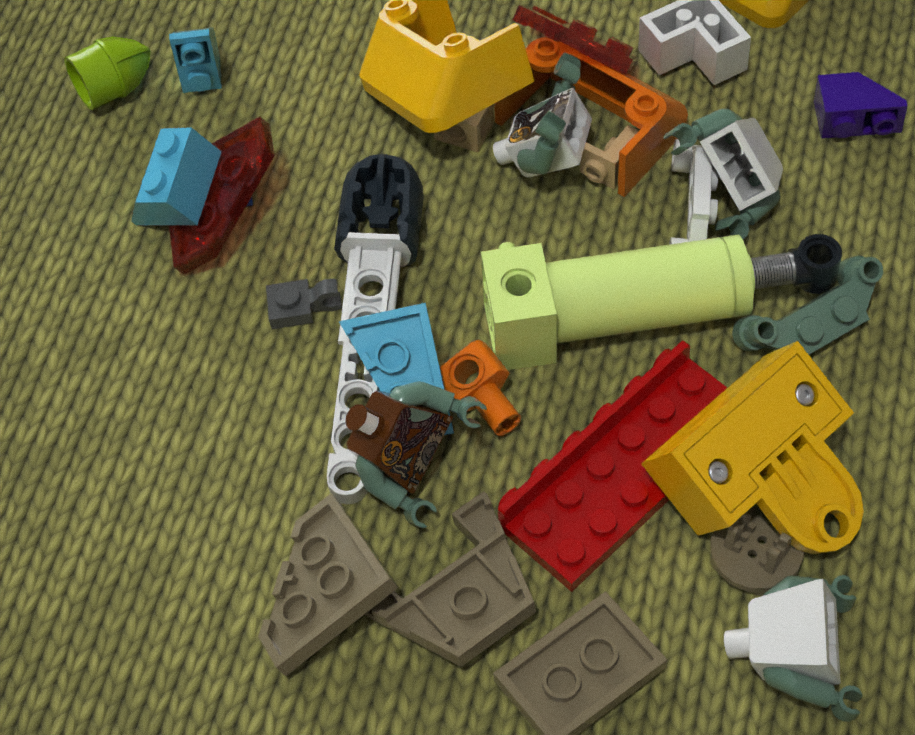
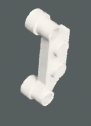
[669,139,719,245]

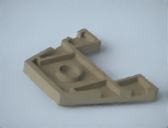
[364,491,536,667]

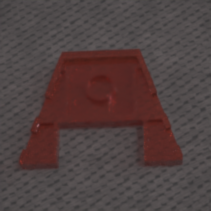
[512,5,638,74]

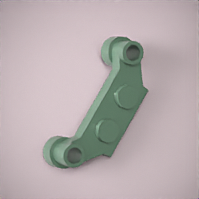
[732,256,883,354]

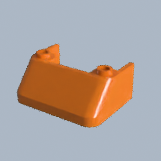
[494,37,688,197]

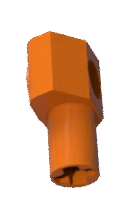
[440,340,521,436]

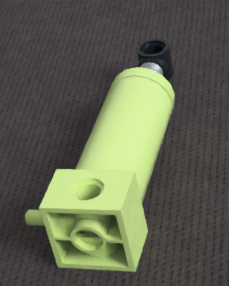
[481,234,842,370]

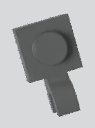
[266,279,342,329]

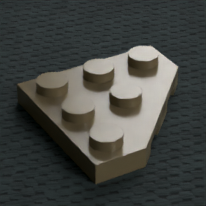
[258,493,398,676]

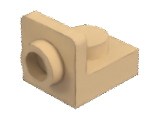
[580,125,639,190]

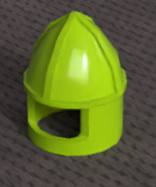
[64,36,151,110]

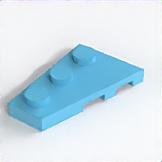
[339,303,454,436]

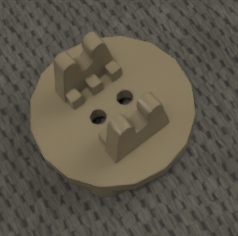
[710,507,804,596]

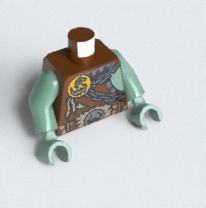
[345,381,487,528]

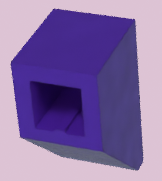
[813,72,908,139]

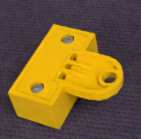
[641,341,864,554]

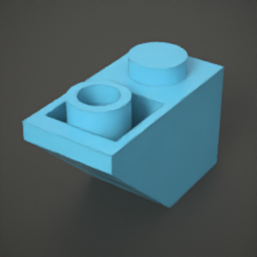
[169,27,222,93]

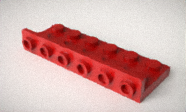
[498,340,727,592]

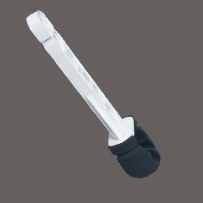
[327,154,424,505]

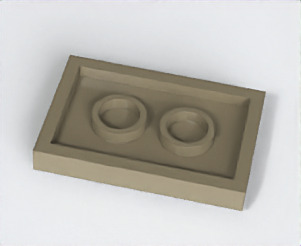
[493,591,667,735]

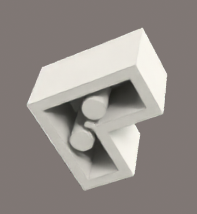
[638,0,751,85]

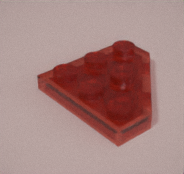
[169,116,275,275]

